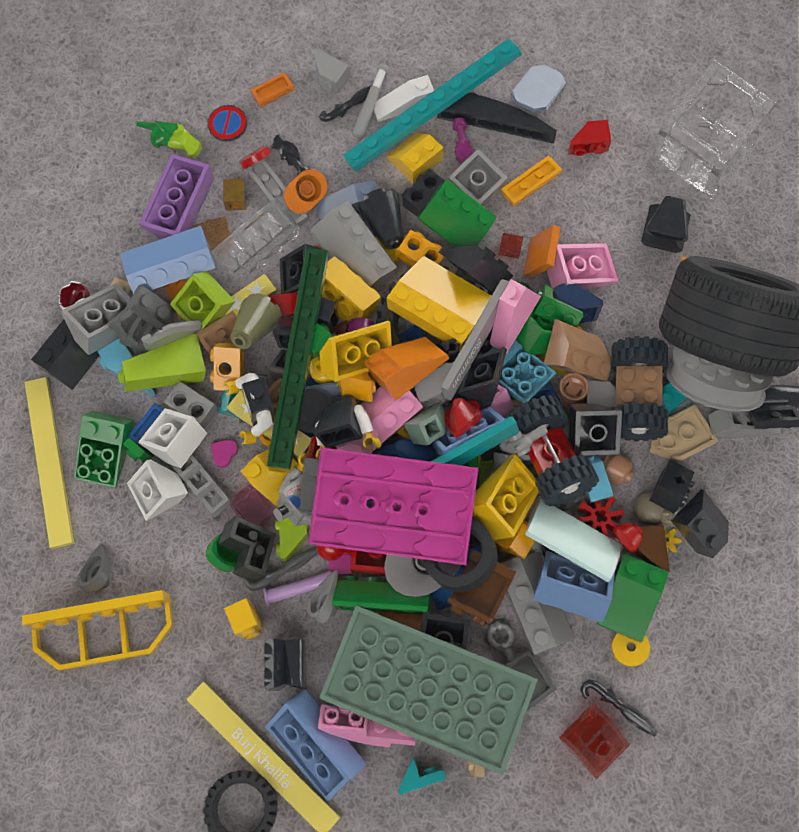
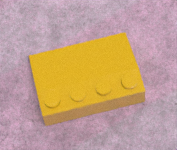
[387,256,491,351]

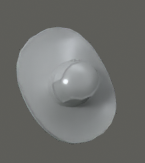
[385,555,461,597]

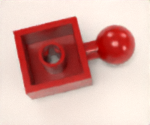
[316,545,387,576]

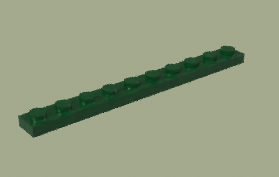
[267,248,329,470]

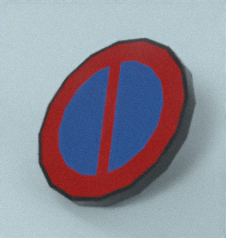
[207,105,247,142]

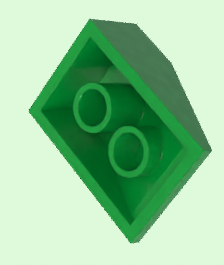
[597,554,669,643]

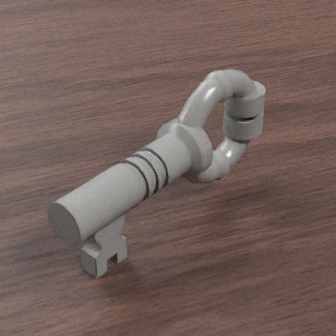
[487,621,515,663]

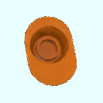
[284,169,328,214]

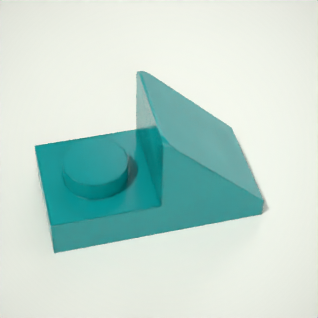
[398,757,446,795]

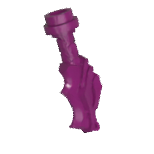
[452,118,475,165]

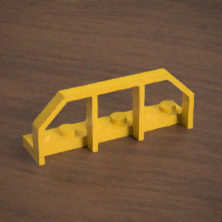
[22,590,174,671]

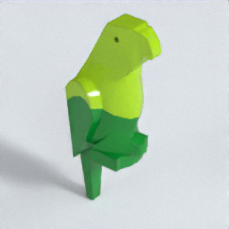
[136,121,202,158]

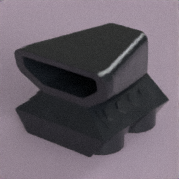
[641,196,691,253]
[264,639,307,691]

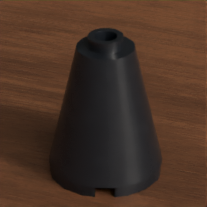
[358,188,404,249]

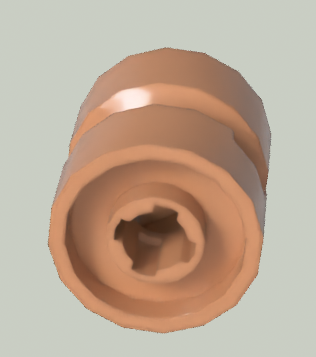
[557,373,589,407]

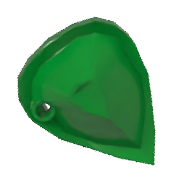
[206,533,239,572]

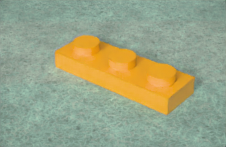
[501,155,562,207]

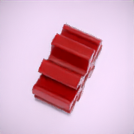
[577,497,624,538]

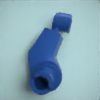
[379,439,437,461]

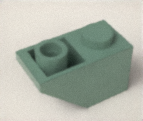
[404,402,448,445]

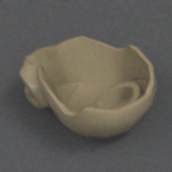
[633,491,679,526]

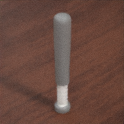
[352,64,389,139]

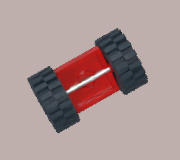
[509,395,599,507]

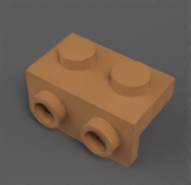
[196,311,237,355]

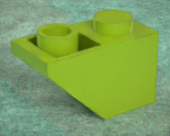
[275,518,309,562]

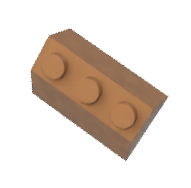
[544,320,611,382]

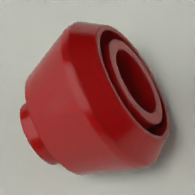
[613,522,644,552]

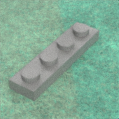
[246,159,308,231]

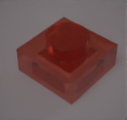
[499,233,524,259]

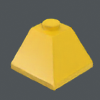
[241,449,303,507]

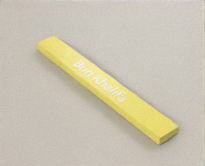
[186,682,341,832]

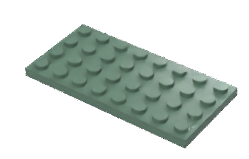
[319,606,538,775]

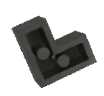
[219,516,276,582]

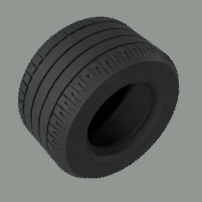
[659,256,799,377]

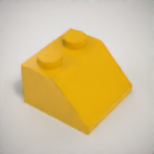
[386,132,444,184]

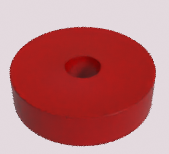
[239,145,271,169]

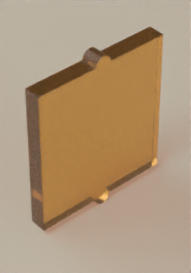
[193,216,234,255]

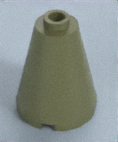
[231,293,282,349]

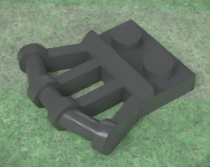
[107,285,175,354]

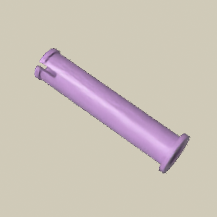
[263,570,331,607]

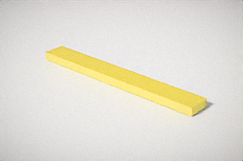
[25,377,74,549]

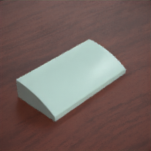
[525,498,621,582]

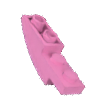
[318,704,415,748]

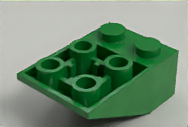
[73,411,134,488]

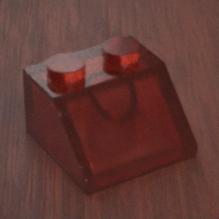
[559,703,630,779]

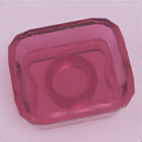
[230,484,274,526]

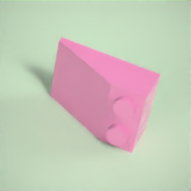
[547,243,618,291]

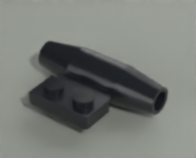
[749,384,799,429]

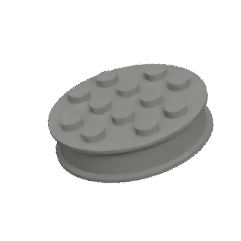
[666,346,773,412]

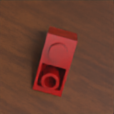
[568,120,612,156]

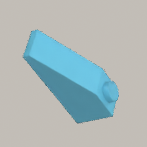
[98,338,156,397]

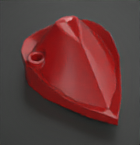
[445,398,482,439]

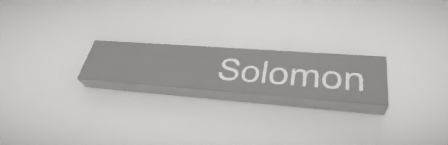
[440,279,509,401]

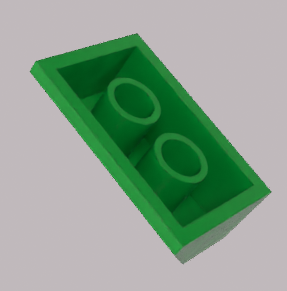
[417,179,497,247]

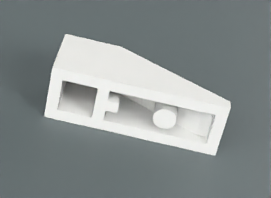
[374,75,434,122]

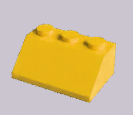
[321,256,381,326]
[319,321,392,382]

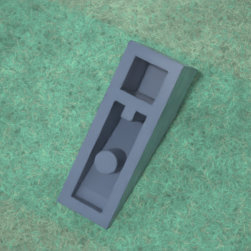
[316,180,376,221]

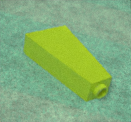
[118,334,206,392]

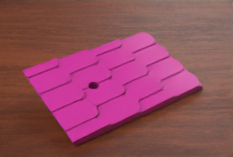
[308,448,478,565]

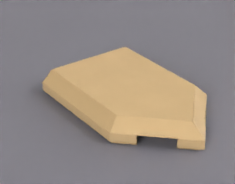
[649,404,719,462]

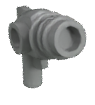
[500,425,548,456]

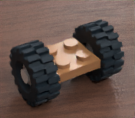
[611,336,668,441]

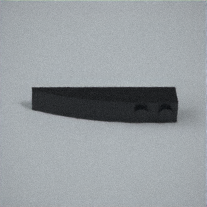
[437,92,557,144]

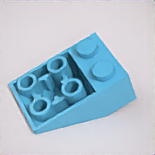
[488,340,556,403]

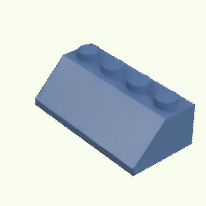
[120,226,216,294]
[265,689,367,802]

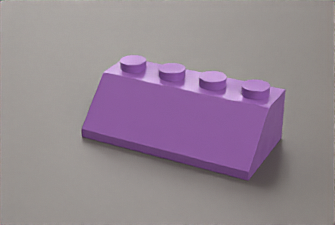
[139,154,214,239]

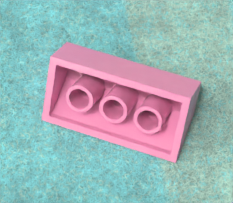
[335,387,424,454]

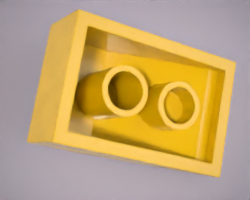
[472,454,539,540]

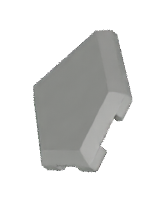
[141,320,202,351]

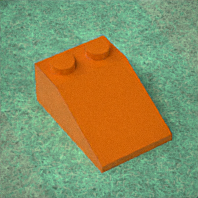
[364,337,449,400]

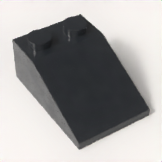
[438,245,513,293]

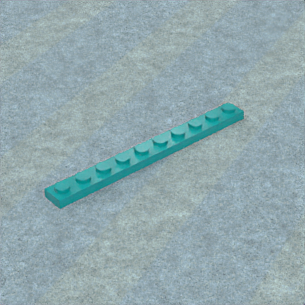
[343,38,522,172]

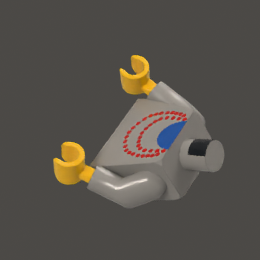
[274,453,312,526]

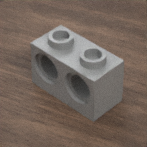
[164,381,217,429]

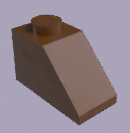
[635,525,670,572]

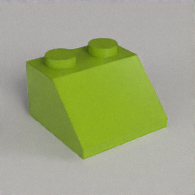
[170,271,235,333]

